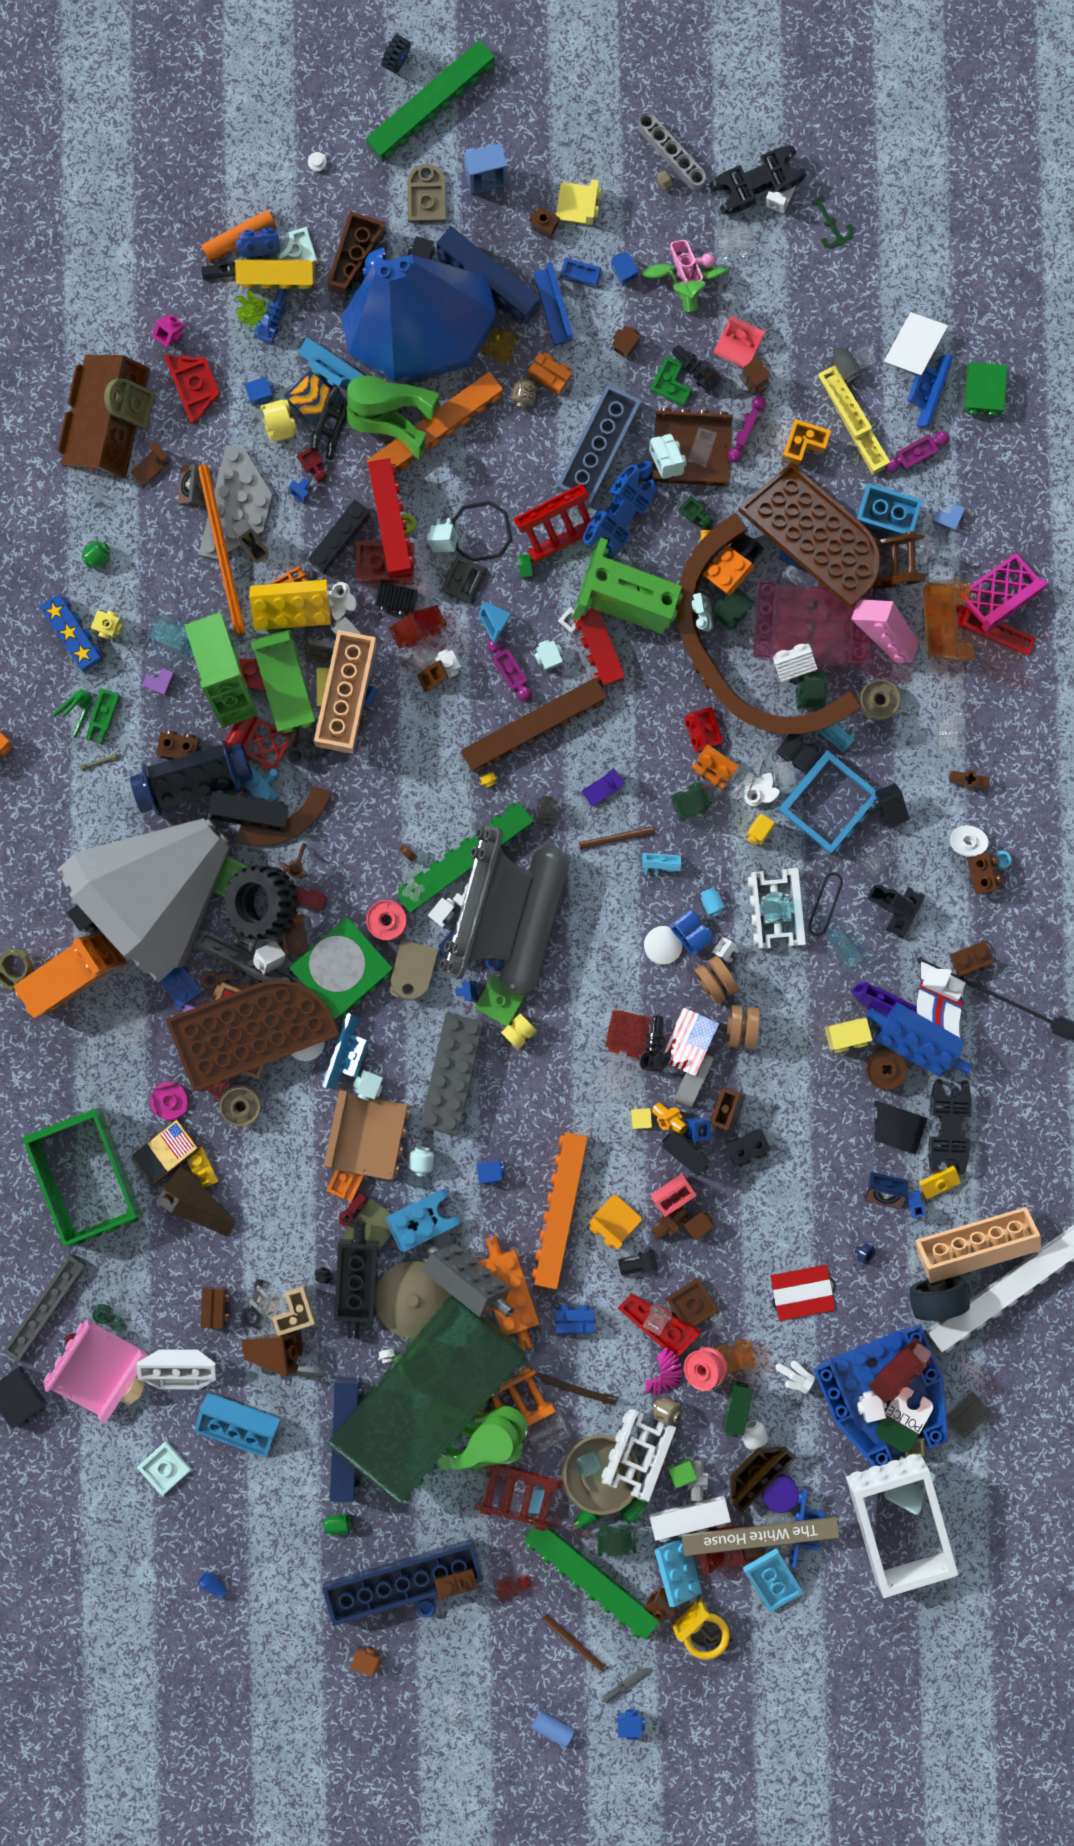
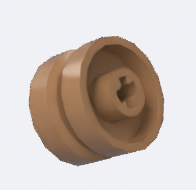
[694,955,740,1005]
[727,1005,759,1049]

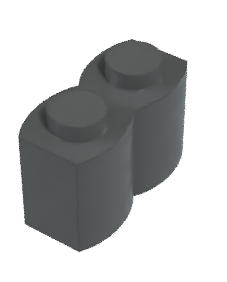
[231,519,269,563]

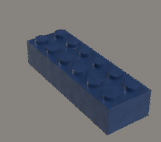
[436,226,540,326]
[330,1377,364,1502]

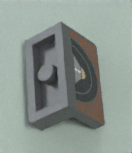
[178,464,210,506]

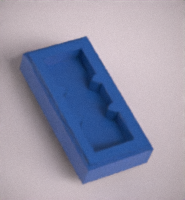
[560,258,602,287]

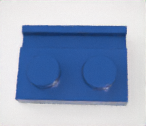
[160,967,202,1008]

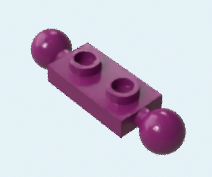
[728,396,767,463]
[885,431,950,473]
[487,639,532,702]

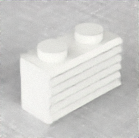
[772,644,818,682]

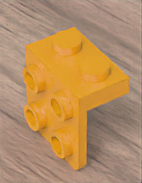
[588,1194,641,1249]

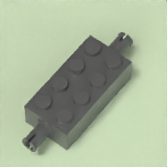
[421,1240,515,1318]

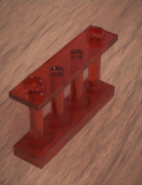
[474,1464,563,1531]

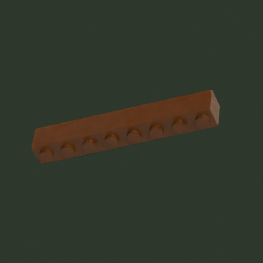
[461,677,606,773]

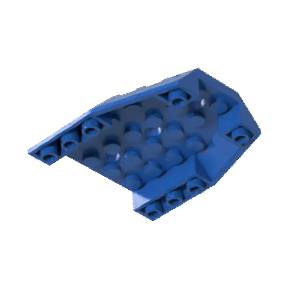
[813,1325,948,1466]

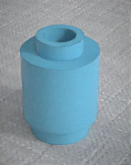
[700,887,725,917]

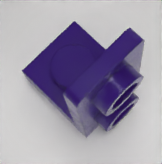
[582,768,624,806]

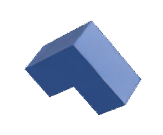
[907,1191,926,1218]

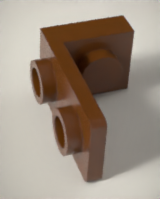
[131,442,171,486]

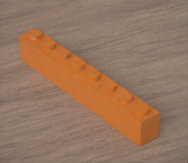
[366,371,503,471]
[531,1132,588,1289]

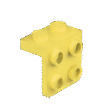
[556,179,602,225]

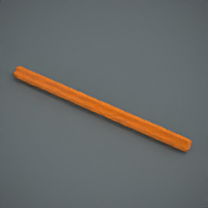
[198,465,245,635]

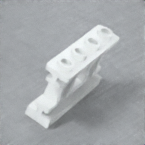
[748,868,806,949]
[602,1410,676,1502]

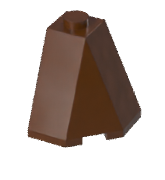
[242,1330,304,1376]

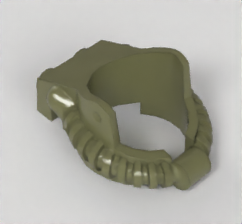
[0,948,34,991]

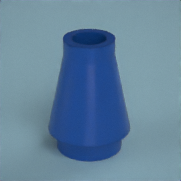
[198,1571,227,1599]

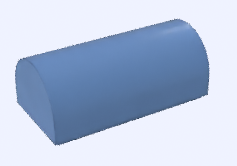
[531,1710,574,1748]

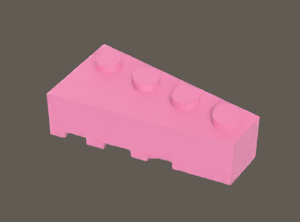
[851,600,919,663]

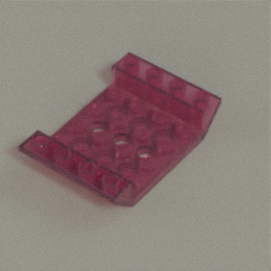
[753,580,873,666]

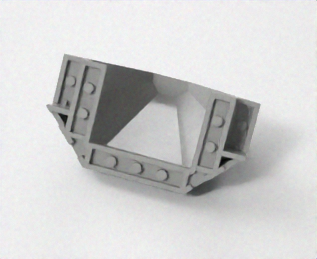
[57,818,231,983]

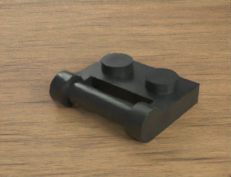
[441,556,488,605]

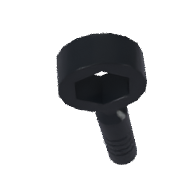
[241,1278,264,1327]

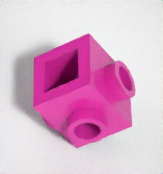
[152,314,185,347]

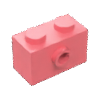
[651,1173,697,1217]

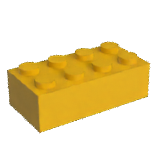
[235,259,316,289]
[249,580,331,631]

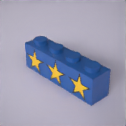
[39,594,103,672]

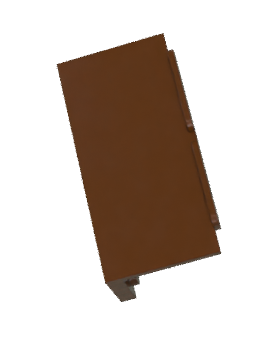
[57,355,150,478]

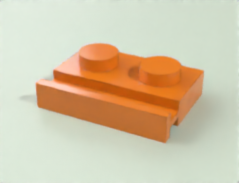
[326,1170,364,1202]

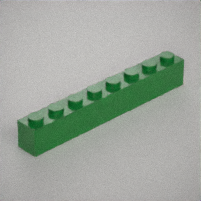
[366,40,495,161]
[396,803,534,913]
[525,1518,660,1640]

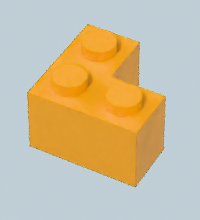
[781,419,831,466]

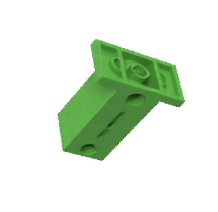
[571,538,683,634]
[184,612,258,728]
[251,628,316,734]

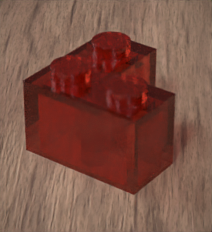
[389,605,447,649]

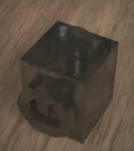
[536,796,557,825]

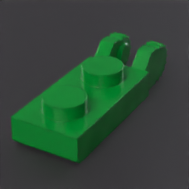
[86,688,120,744]

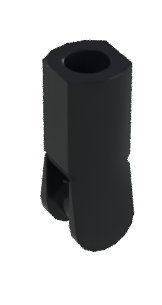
[201,261,236,280]

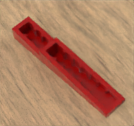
[922,592,1036,656]

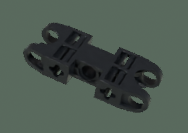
[709,146,807,215]
[928,1079,972,1175]

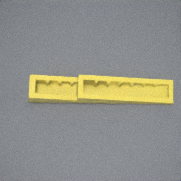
[818,365,890,475]

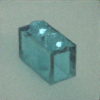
[146,614,189,655]

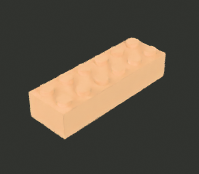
[314,630,377,754]
[916,1207,1042,1284]

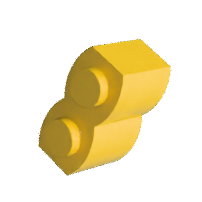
[745,814,776,846]

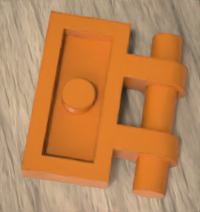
[691,744,739,789]

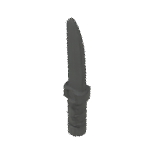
[602,1668,651,1703]

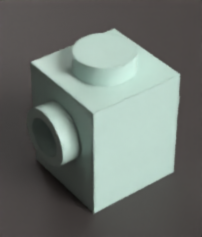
[534,640,563,671]
[353,1070,383,1101]

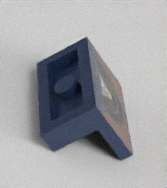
[865,1172,909,1209]

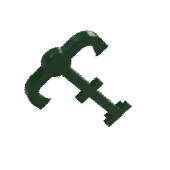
[811,196,853,248]

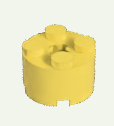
[260,399,296,443]

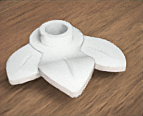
[328,582,356,620]
[744,773,780,806]

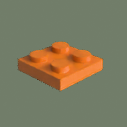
[703,545,755,596]

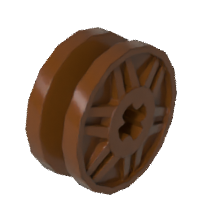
[865,1049,907,1090]

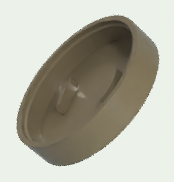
[561,1435,640,1515]

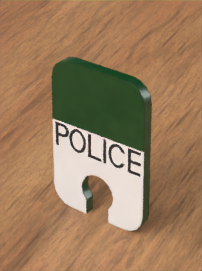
[876,1387,933,1452]

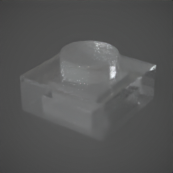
[851,345,877,371]

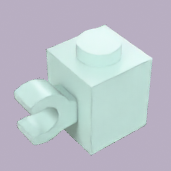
[427,518,458,553]

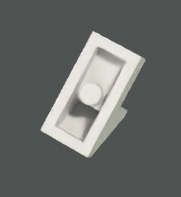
[922,968,966,1002]

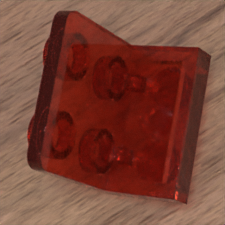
[604,1010,650,1058]

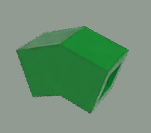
[518,554,532,577]

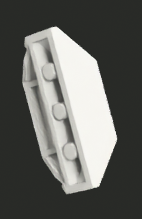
[137,1350,216,1390]

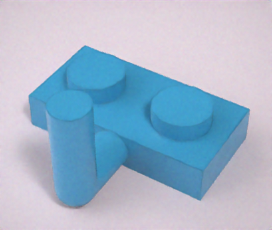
[243,768,279,802]

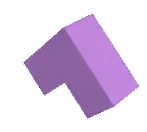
[142,668,175,696]

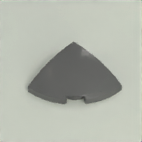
[691,1606,739,1648]

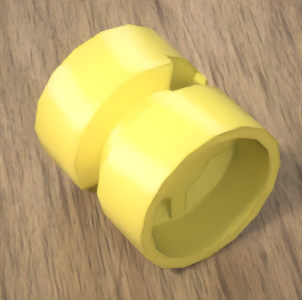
[501,1014,537,1050]

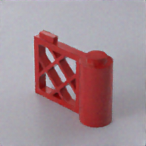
[225,716,291,771]

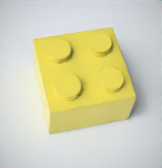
[824,1018,872,1053]

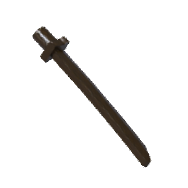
[537,1372,617,1405]

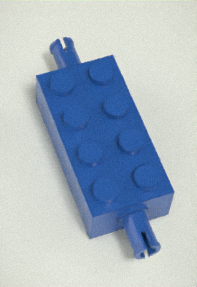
[865,1002,972,1078]

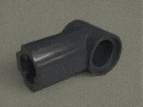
[618,1250,658,1276]

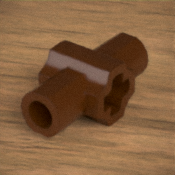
[949,770,989,789]
[651,1207,689,1240]

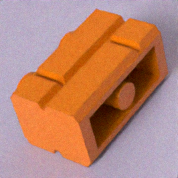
[528,353,572,396]

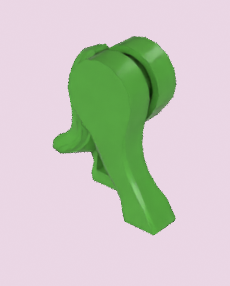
[347,375,439,460]
[431,1399,528,1473]

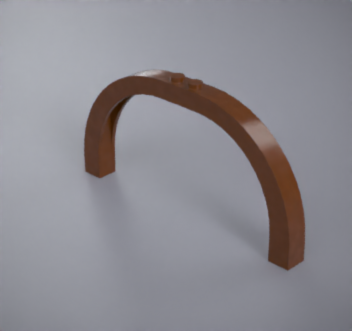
[676,513,863,734]

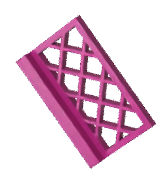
[958,553,1048,632]

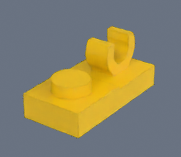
[187,1146,218,1188]

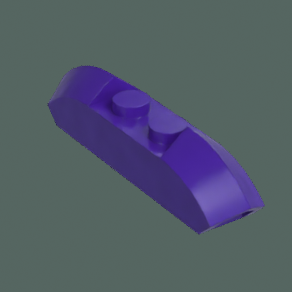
[850,982,916,1016]

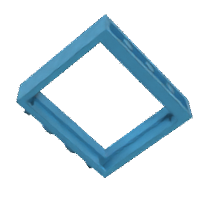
[777,750,876,854]

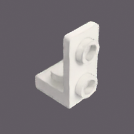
[766,185,797,214]

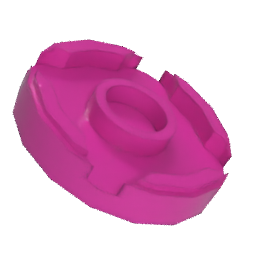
[150,1082,189,1120]

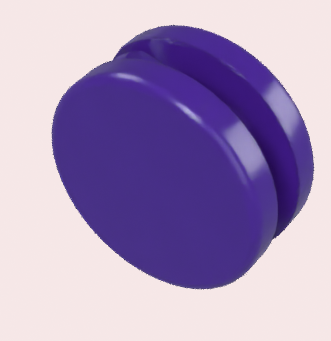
[762,1474,799,1513]

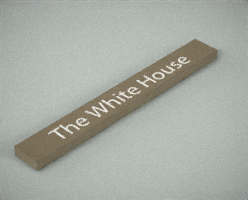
[681,1517,839,1556]

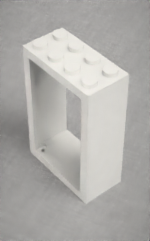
[846,1454,958,1598]

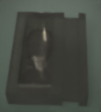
[946,1391,992,1439]

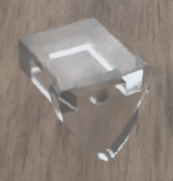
[642,1302,672,1336]

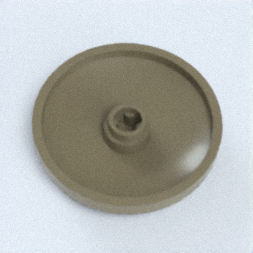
[375,1260,452,1338]

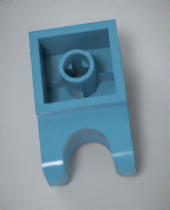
[384,1189,462,1252]

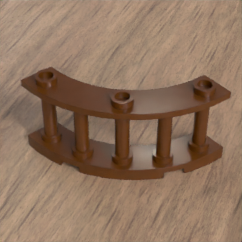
[818,531,925,590]

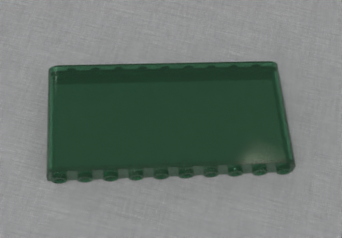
[327,1295,526,1505]

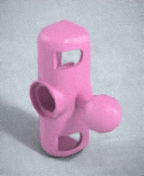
[670,240,715,282]

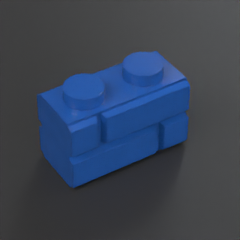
[555,1305,594,1334]

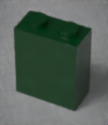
[722,1380,753,1438]

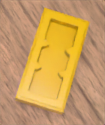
[919,1166,961,1200]

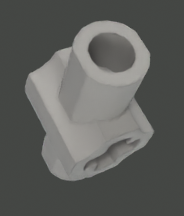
[687,1460,708,1501]

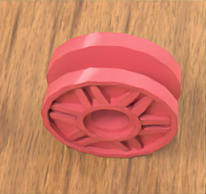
[366,900,408,941]
[684,1347,728,1391]

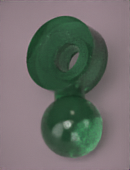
[92,1304,125,1332]

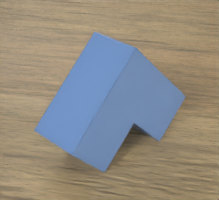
[932,504,965,532]

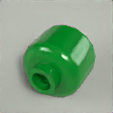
[81,541,111,569]

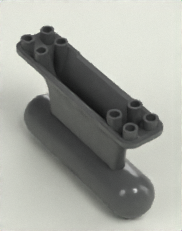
[439,826,569,996]

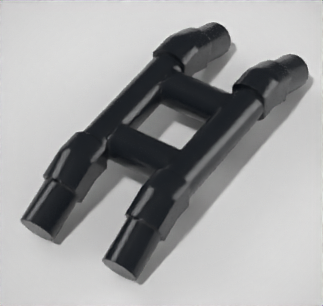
[310,386,348,460]

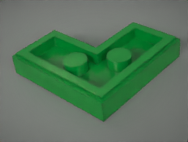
[650,356,692,407]

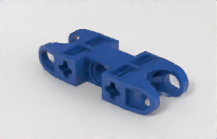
[583,465,658,559]

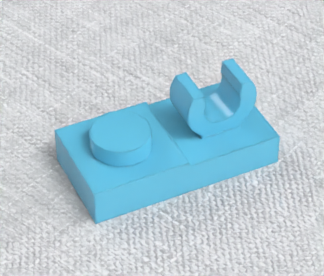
[817,724,855,753]
[642,853,681,875]

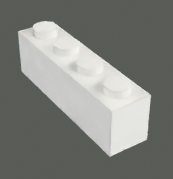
[649,1496,731,1542]

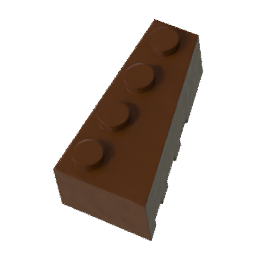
[327,211,387,295]

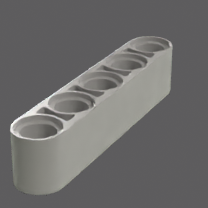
[638,112,706,191]

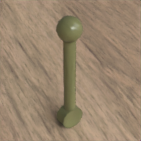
[80,753,118,770]

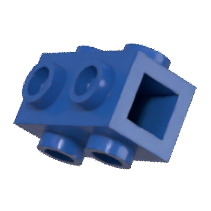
[236,228,280,259]

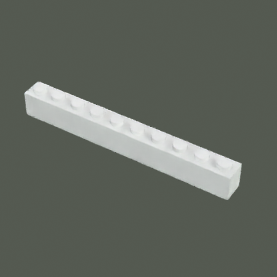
[926,1225,1074,1352]

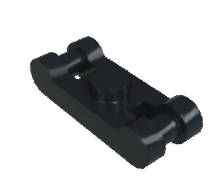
[885,886,925,939]

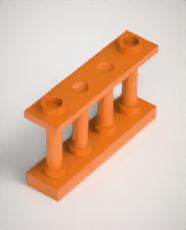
[465,1367,556,1426]

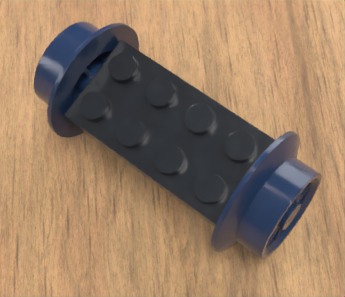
[130,740,253,816]

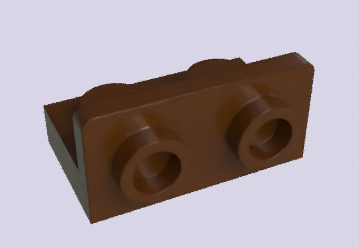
[279,914,309,956]
[949,941,996,978]

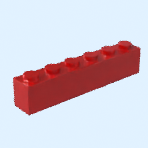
[368,458,414,578]

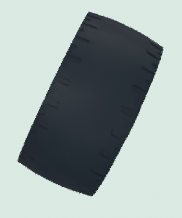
[909,1276,970,1321]

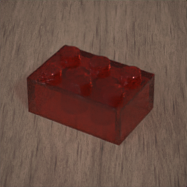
[355,541,415,585]
[868,1337,932,1403]

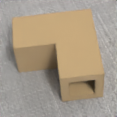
[120,1374,146,1406]

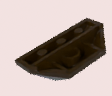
[730,1447,796,1513]

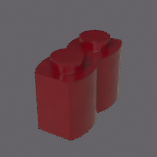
[294,886,327,911]

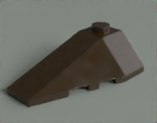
[156,1165,236,1236]

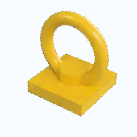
[672,1598,730,1660]

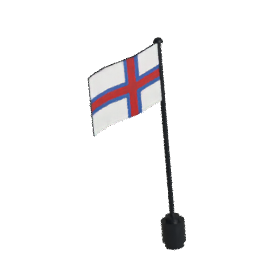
[916,957,1074,1041]

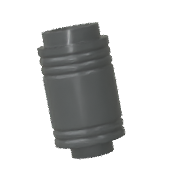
[831,347,861,384]

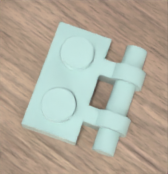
[692,593,713,632]

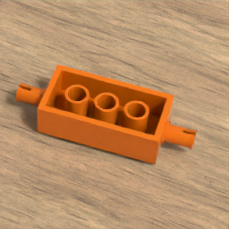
[478,1235,539,1350]

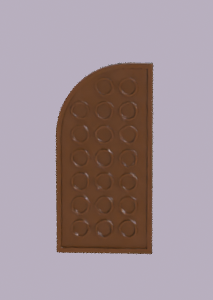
[738,463,880,609]
[165,980,339,1092]

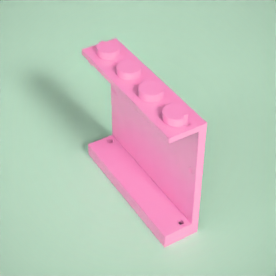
[44,1319,147,1423]

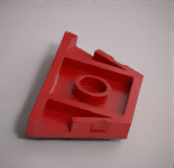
[164,354,221,424]

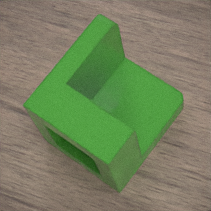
[668,1459,697,1488]

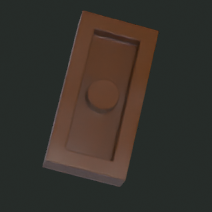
[434,1568,478,1600]

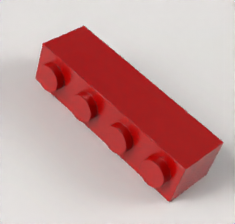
[573,608,625,687]

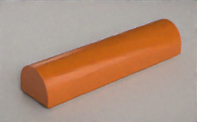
[201,209,277,263]

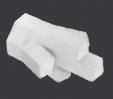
[776,1360,815,1394]

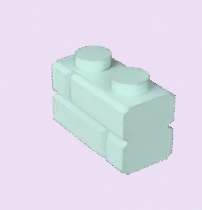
[649,434,686,479]

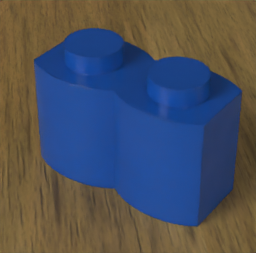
[669,910,714,956]

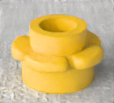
[479,771,498,787]

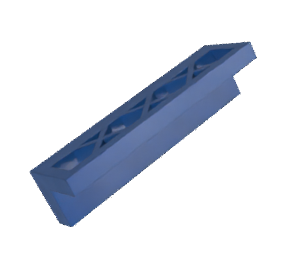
[534,262,573,346]

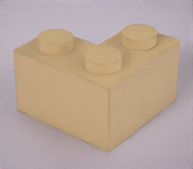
[272,1285,317,1336]

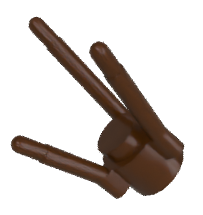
[279,843,308,879]

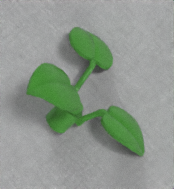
[640,264,729,312]

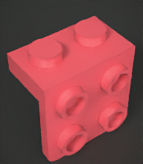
[714,315,765,368]

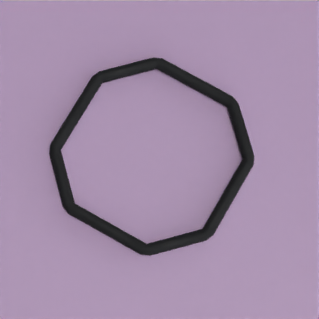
[451,501,512,562]

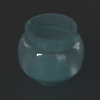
[760,891,793,924]

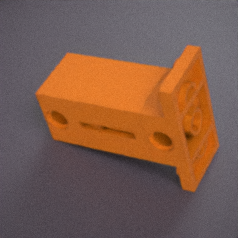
[13,932,127,1018]

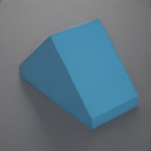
[479,602,510,644]

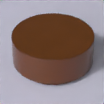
[399,843,418,862]

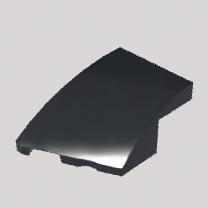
[874,1100,928,1155]

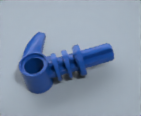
[254,288,289,344]

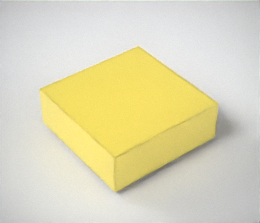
[631,1108,652,1129]

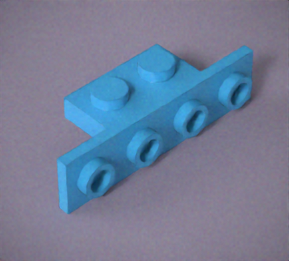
[298,337,365,387]
[323,1014,369,1090]

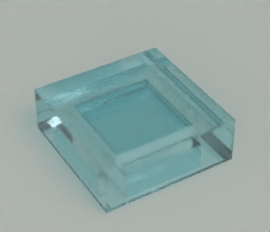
[575,1451,602,1478]

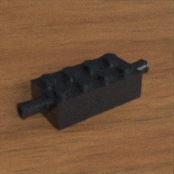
[334,1221,379,1339]

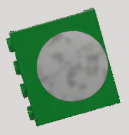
[290,917,394,1020]

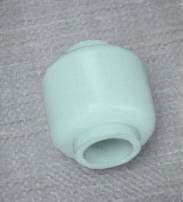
[409,1147,434,1176]

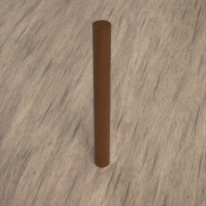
[579,826,655,850]
[542,1614,605,1671]

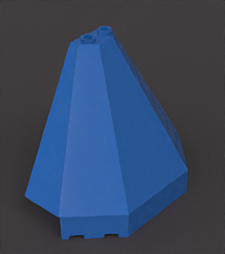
[340,254,498,384]

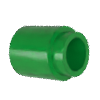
[620,1497,648,1524]
[324,1514,353,1536]

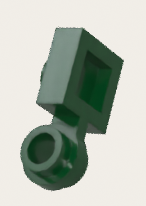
[678,496,714,530]

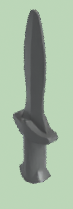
[260,1367,327,1379]

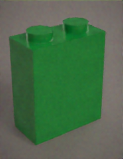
[963,362,1007,417]

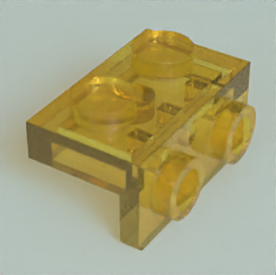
[479,327,519,364]

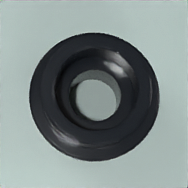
[314,1267,334,1284]

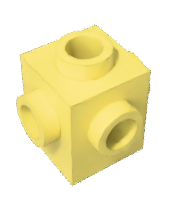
[91,610,123,640]

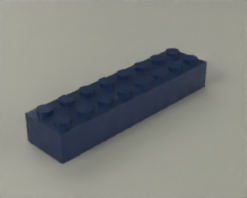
[322,1538,484,1626]

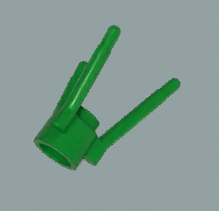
[52,688,93,738]

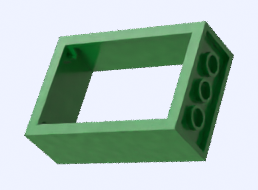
[21,1107,142,1248]

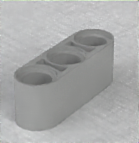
[673,1054,714,1108]

